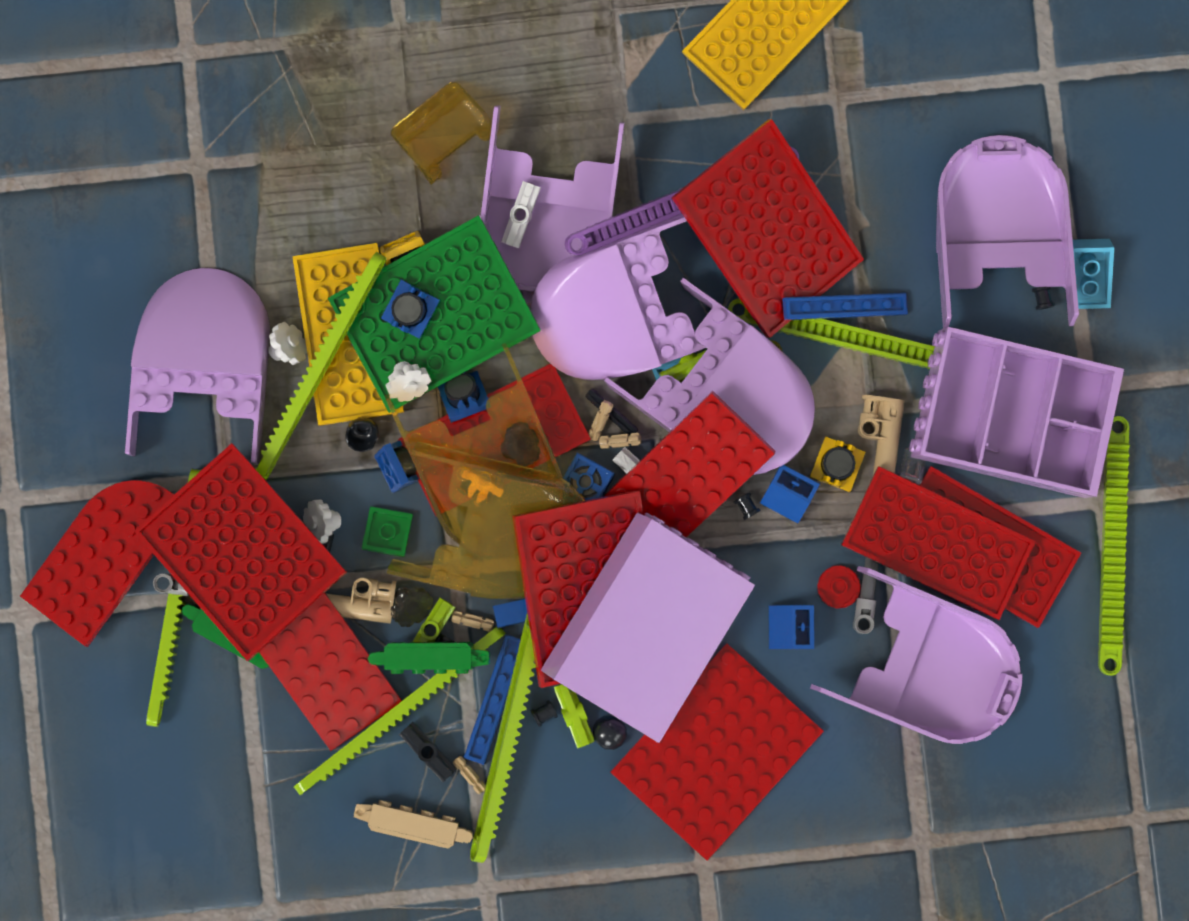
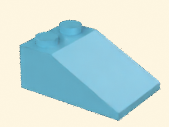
[1073,239,1114,309]

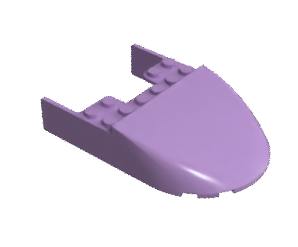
[481,105,625,308]
[936,135,1079,329]
[530,213,705,380]
[125,268,270,465]
[604,278,815,475]
[810,566,1022,744]

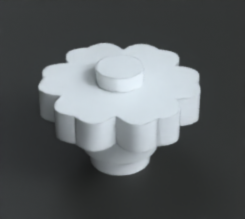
[268,322,307,365]
[386,361,431,402]
[303,499,341,544]

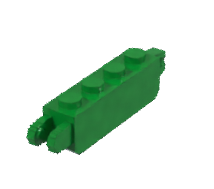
[181,604,269,669]
[367,642,490,674]

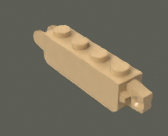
[354,800,474,849]

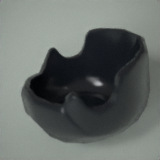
[345,417,379,452]
[593,716,627,750]

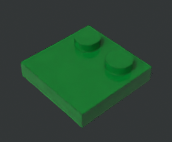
[362,506,413,557]

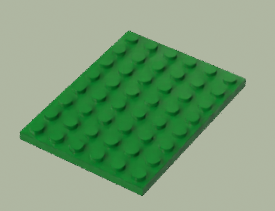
[328,215,541,413]

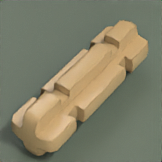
[588,400,613,441]
[599,433,641,449]
[451,610,494,632]
[453,756,486,794]

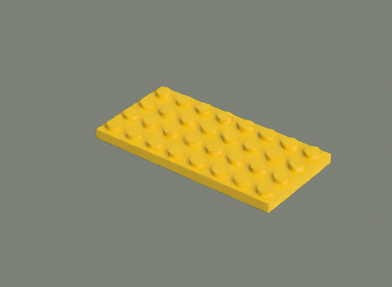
[682,0,850,111]
[292,243,404,426]

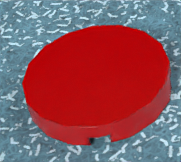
[817,565,860,609]

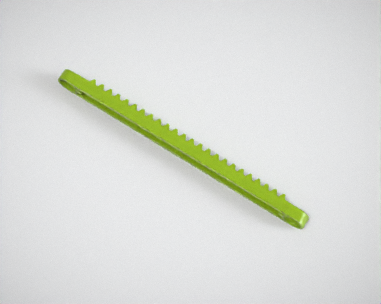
[256,252,387,480]
[728,299,935,369]
[1098,416,1130,676]
[146,468,201,727]
[470,613,536,863]
[294,627,506,795]

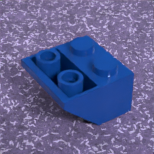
[760,465,820,524]
[769,605,814,649]

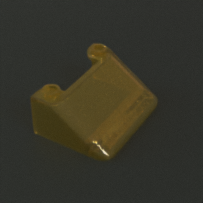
[391,82,492,185]

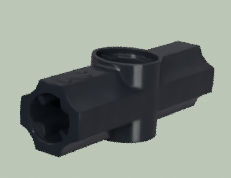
[399,722,457,782]

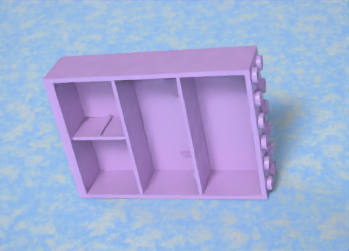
[909,327,1124,498]
[541,513,755,743]

